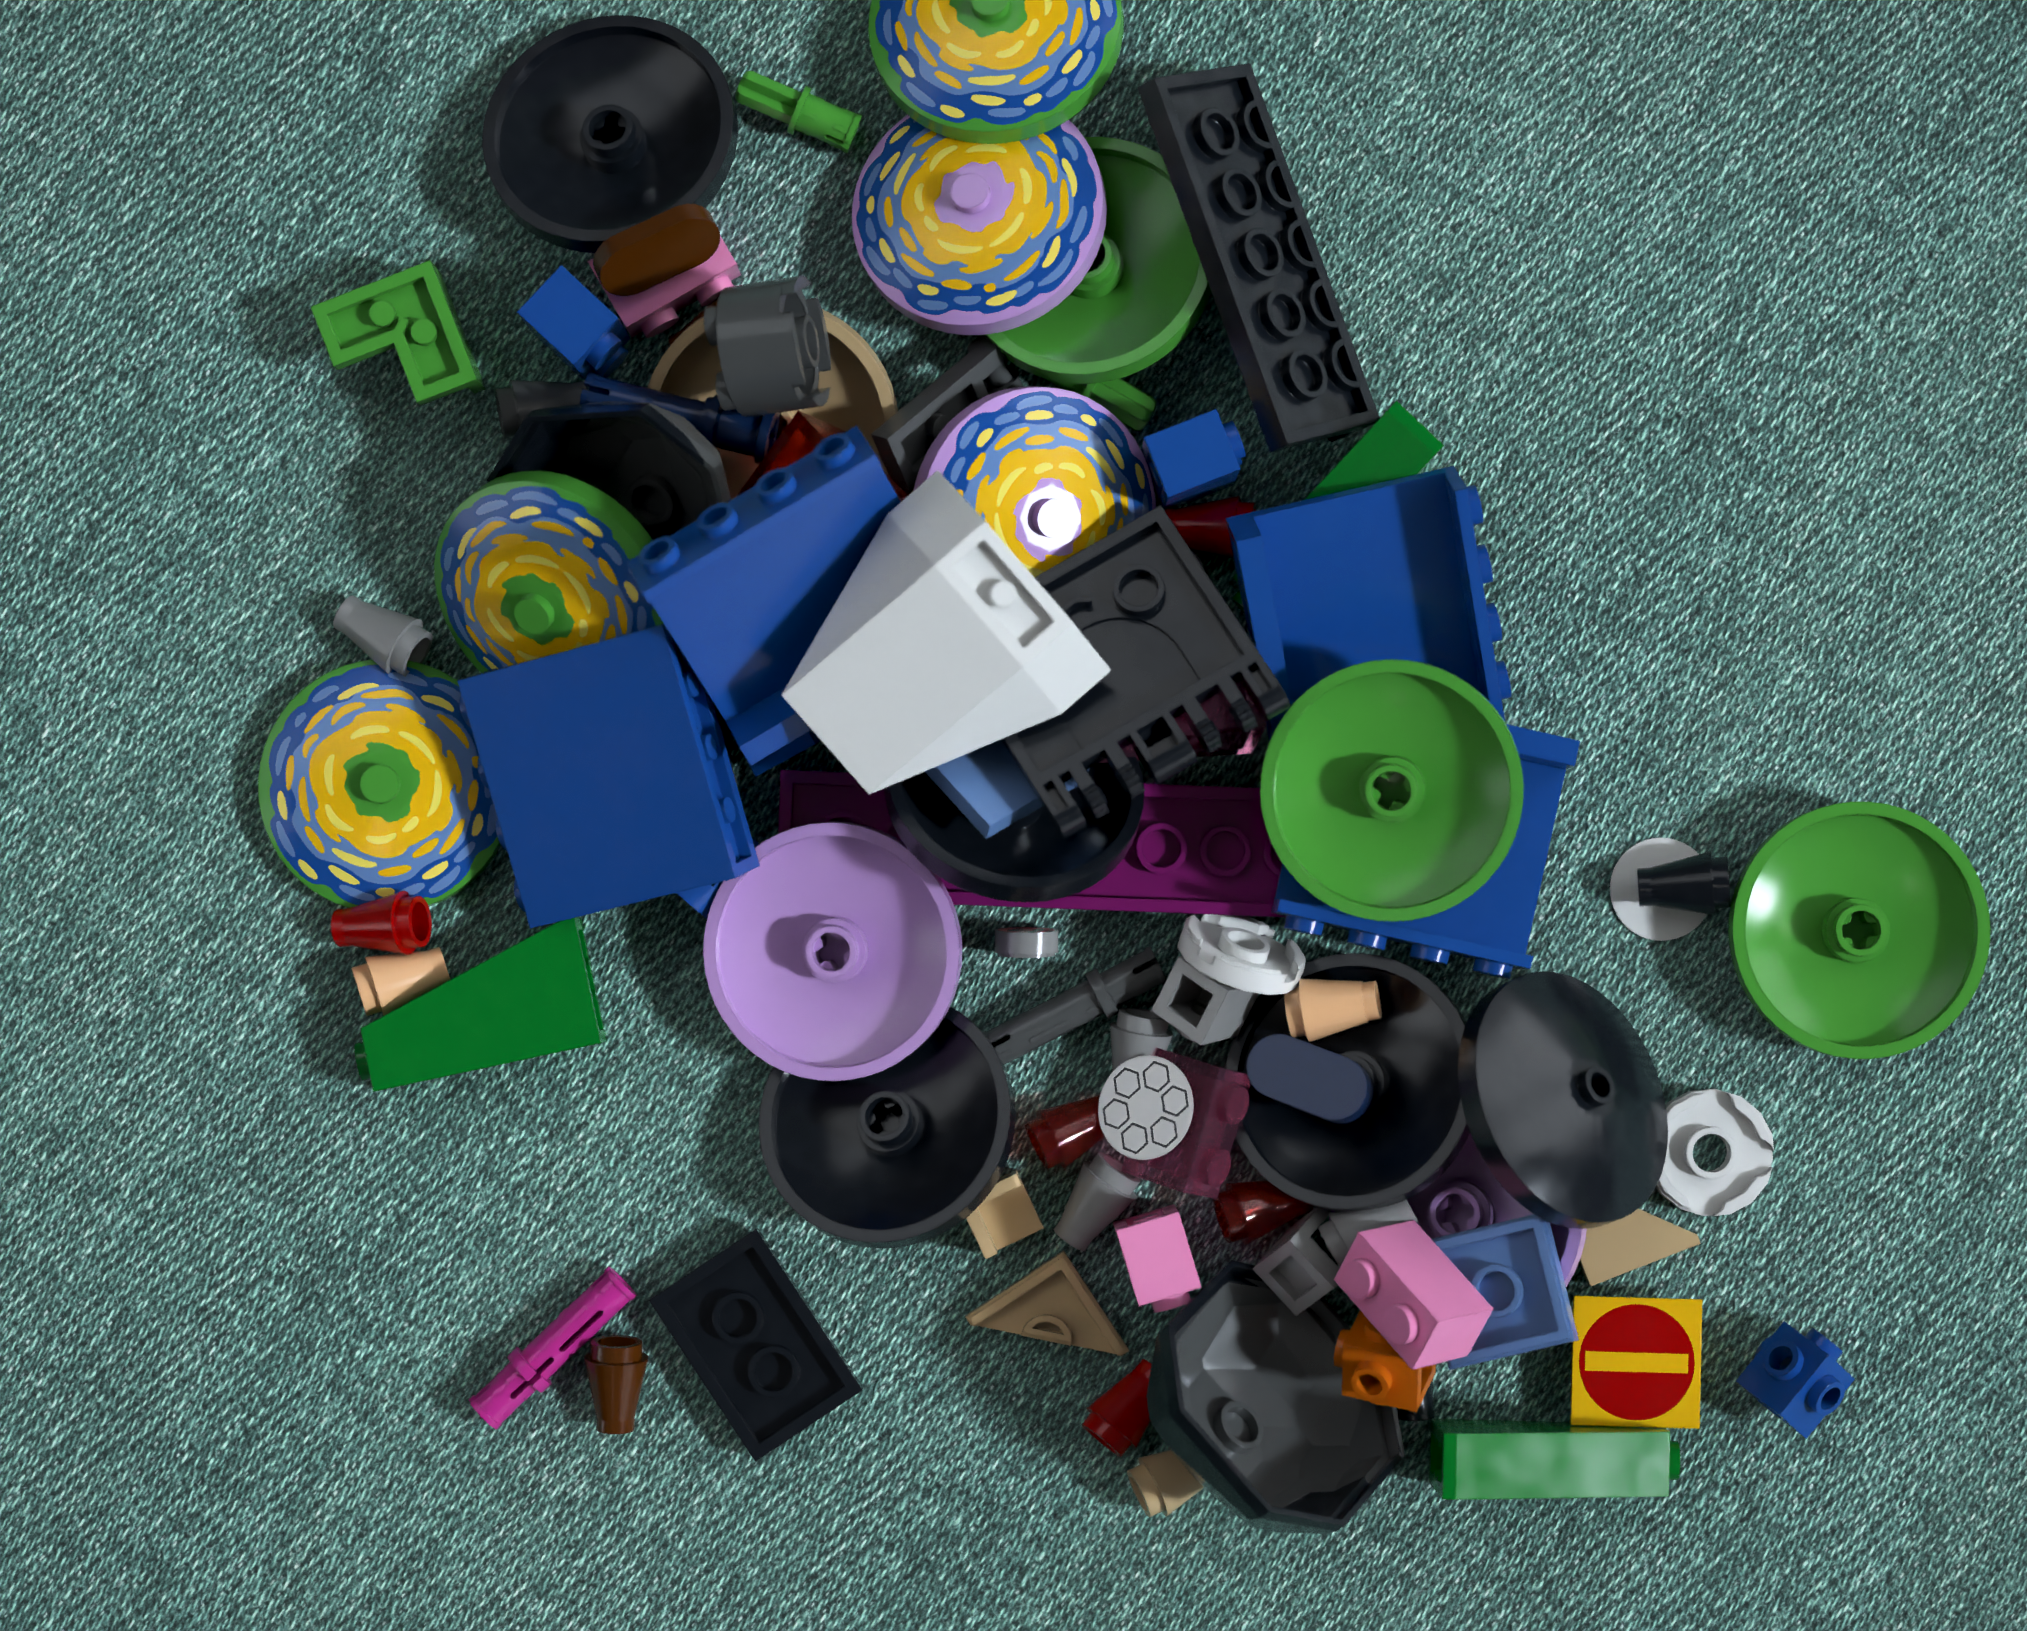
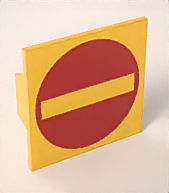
[1570,1295,1702,1429]

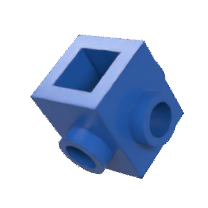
[1736,1321,1855,1439]

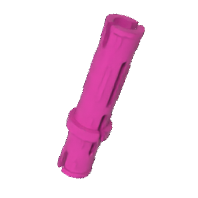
[468,1266,637,1430]

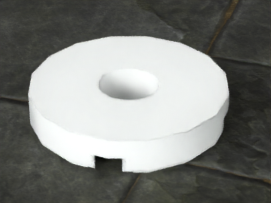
[1177,914,1306,995]
[1656,1089,1774,1216]

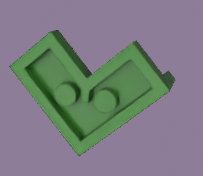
[311,260,486,406]

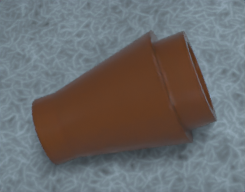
[584,1335,648,1434]

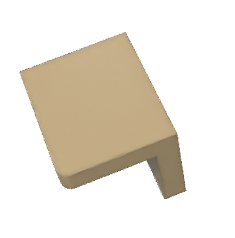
[966,1169,1044,1259]

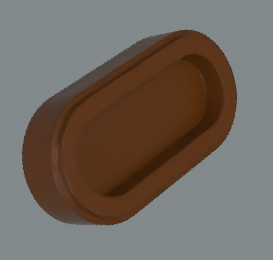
[593,204,720,296]

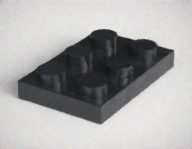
[649,1227,863,1462]

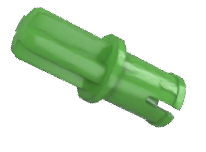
[735,71,863,153]
[1035,375,1157,431]

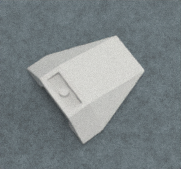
[781,470,1111,795]

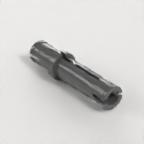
[983,946,1167,1065]

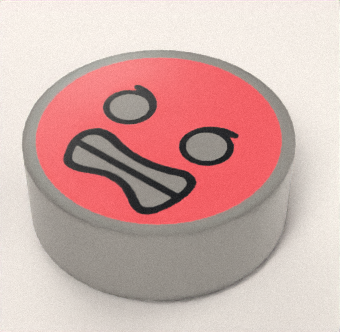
[995,927,1058,958]

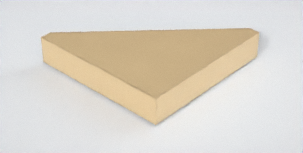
[1579,1209,1701,1286]
[965,1250,1129,1356]

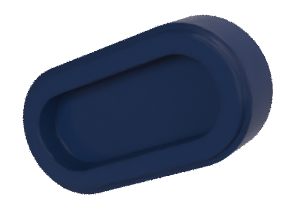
[1247,1034,1373,1124]

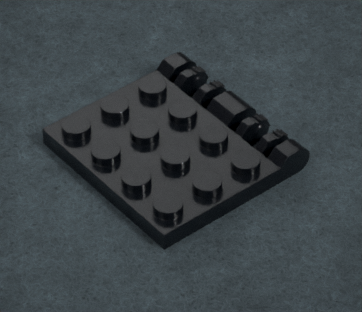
[1001,505,1290,839]

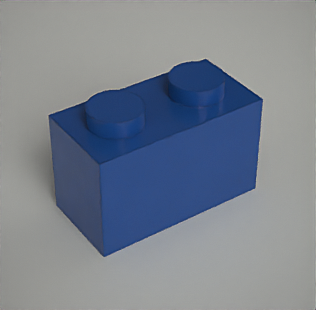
[517,265,631,381]
[1141,409,1246,511]

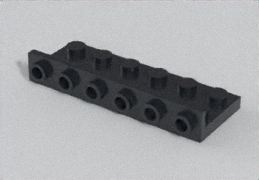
[1138,63,1380,453]

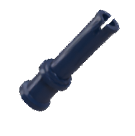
[580,372,780,466]

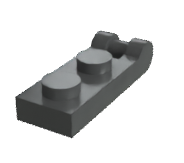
[871,335,1023,491]

